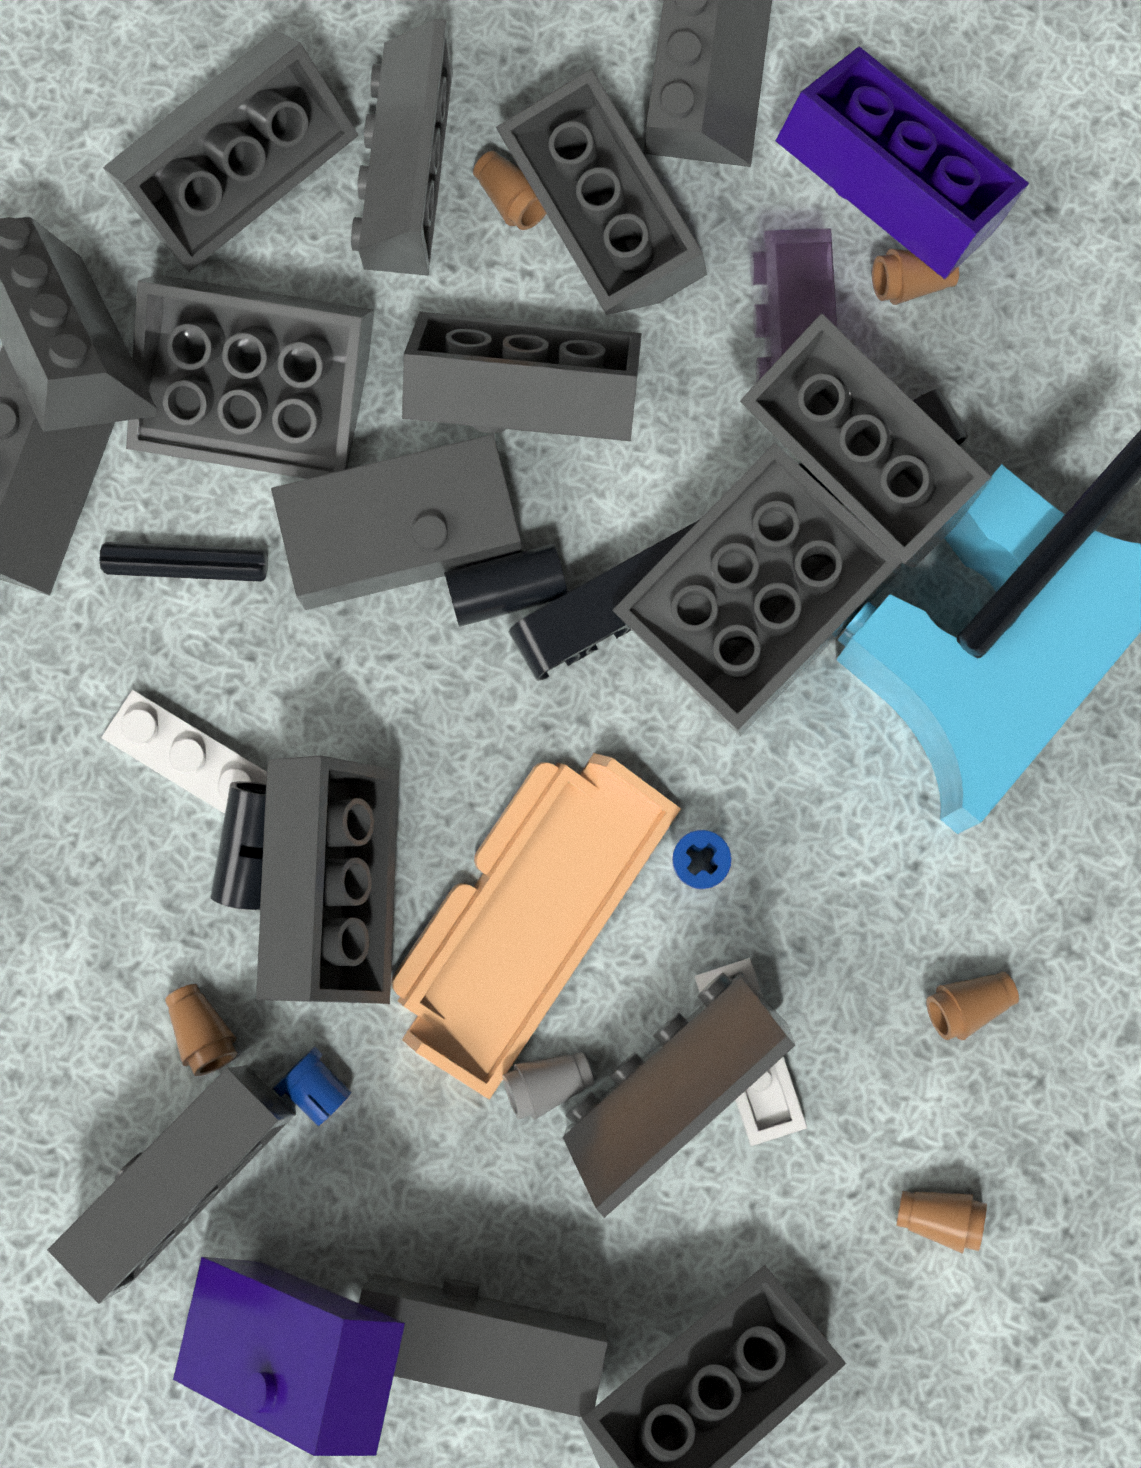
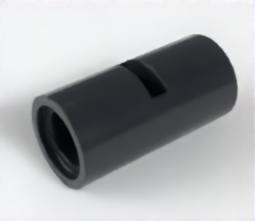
[444,543,568,627]
[210,781,266,910]

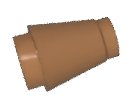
[473,151,546,230]
[872,249,959,305]
[926,971,1019,1040]
[165,984,238,1076]
[896,1191,987,1254]

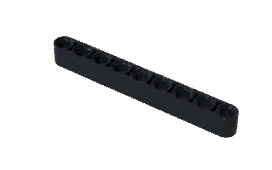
[509,389,968,681]

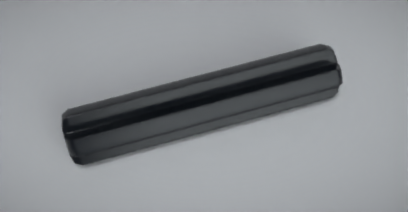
[99,542,268,582]

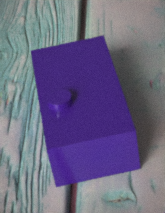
[775,46,1029,279]
[173,1257,405,1456]

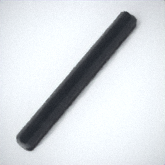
[957,430,1141,659]

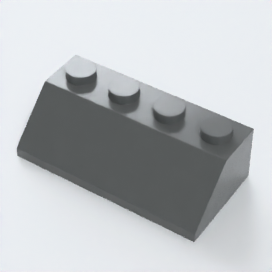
[644,0,772,167]
[351,19,453,276]
[103,30,359,272]
[496,68,707,315]
[0,217,157,432]
[740,313,992,568]
[0,346,115,596]
[579,1265,846,1468]

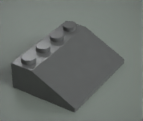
[126,274,374,479]
[612,443,902,736]
[562,972,796,1218]

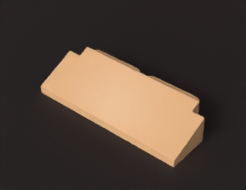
[391,753,681,1100]

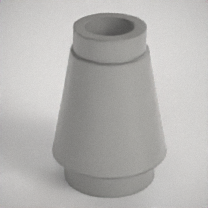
[502,1052,594,1120]

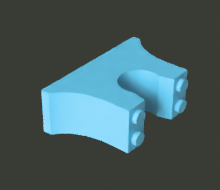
[836,464,1141,834]

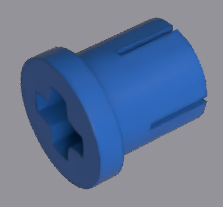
[672,830,731,890]
[272,1046,352,1126]

